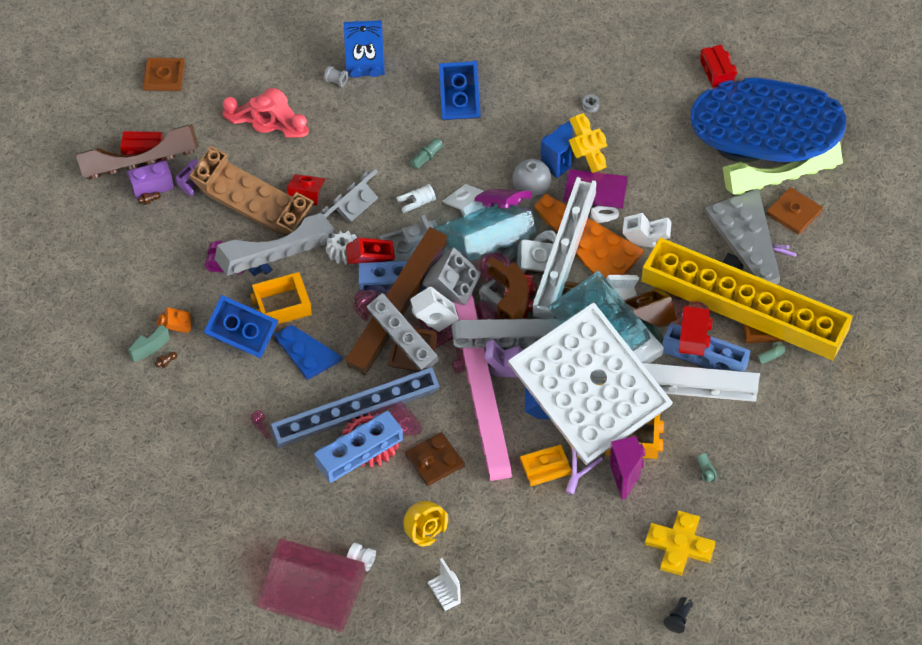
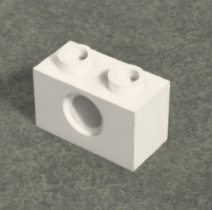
[411,286,459,332]

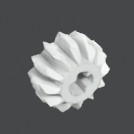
[326,230,357,265]

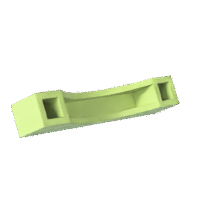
[723,142,843,195]

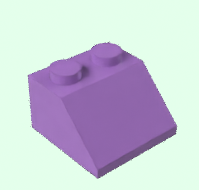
[126,159,174,199]

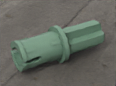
[410,138,443,169]

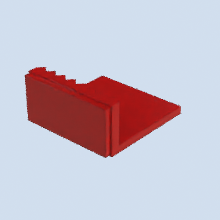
[287,174,326,206]

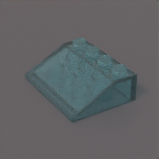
[434,204,536,261]
[547,270,650,351]

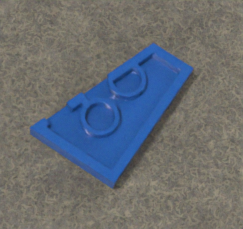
[274,324,343,380]

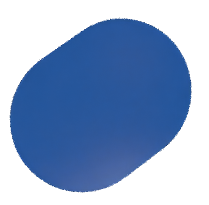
[691,78,846,162]

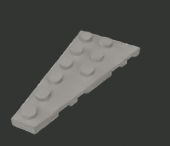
[705,189,780,284]

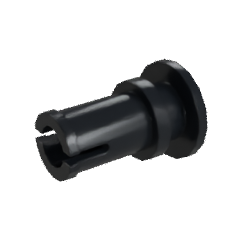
[663,597,693,633]

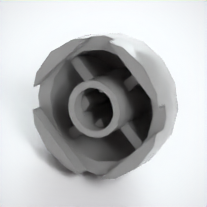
[512,158,552,197]

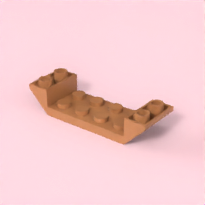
[189,145,314,234]

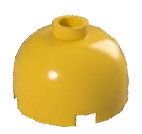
[403,501,448,547]

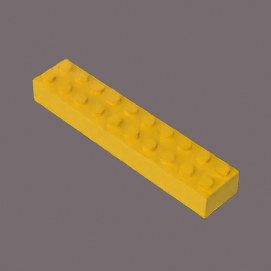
[641,237,853,361]

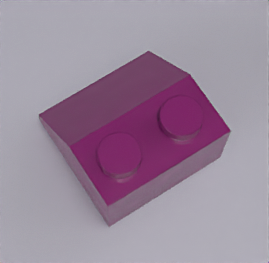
[609,436,645,500]

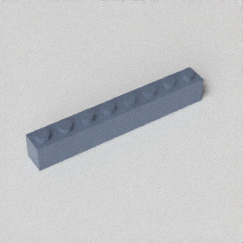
[270,367,440,448]

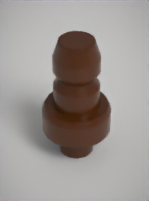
[138,192,161,205]
[155,351,177,368]

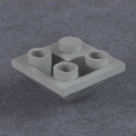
[422,247,481,305]

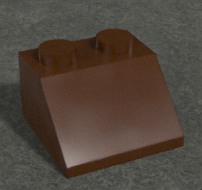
[619,288,677,327]

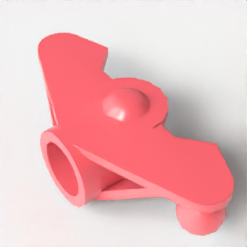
[222,88,309,137]

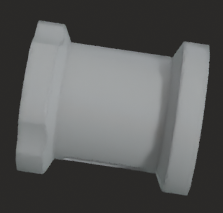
[324,66,348,87]

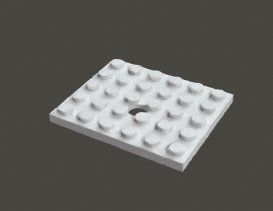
[508,303,673,465]

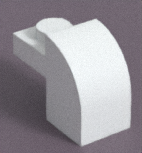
[623,213,671,248]

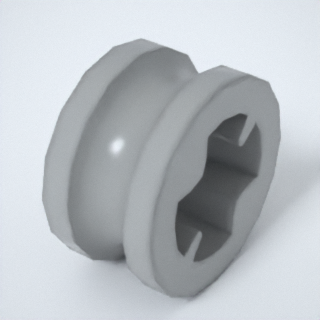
[582,94,600,113]

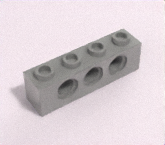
[366,293,439,371]

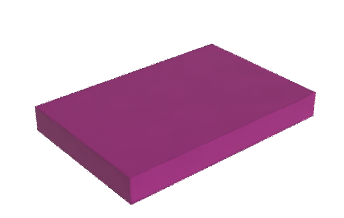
[564,169,628,209]

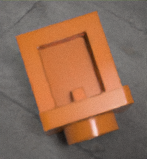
[157,307,191,333]

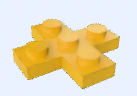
[568,113,607,173]
[645,511,716,576]

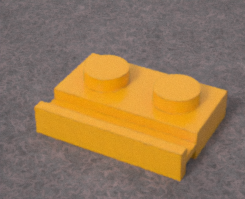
[520,444,572,487]

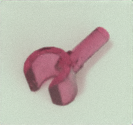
[452,347,465,374]
[251,410,270,439]

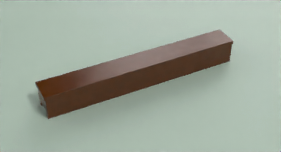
[346,227,448,375]

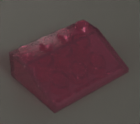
[258,538,366,633]

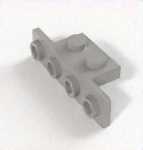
[319,169,378,223]

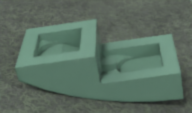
[128,325,170,362]

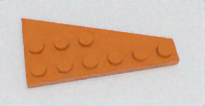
[534,193,644,285]

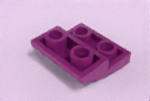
[474,189,532,209]

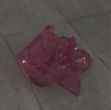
[390,401,422,436]

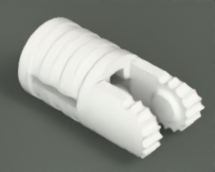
[396,184,436,213]

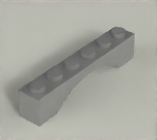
[215,213,334,276]

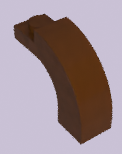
[487,257,528,320]

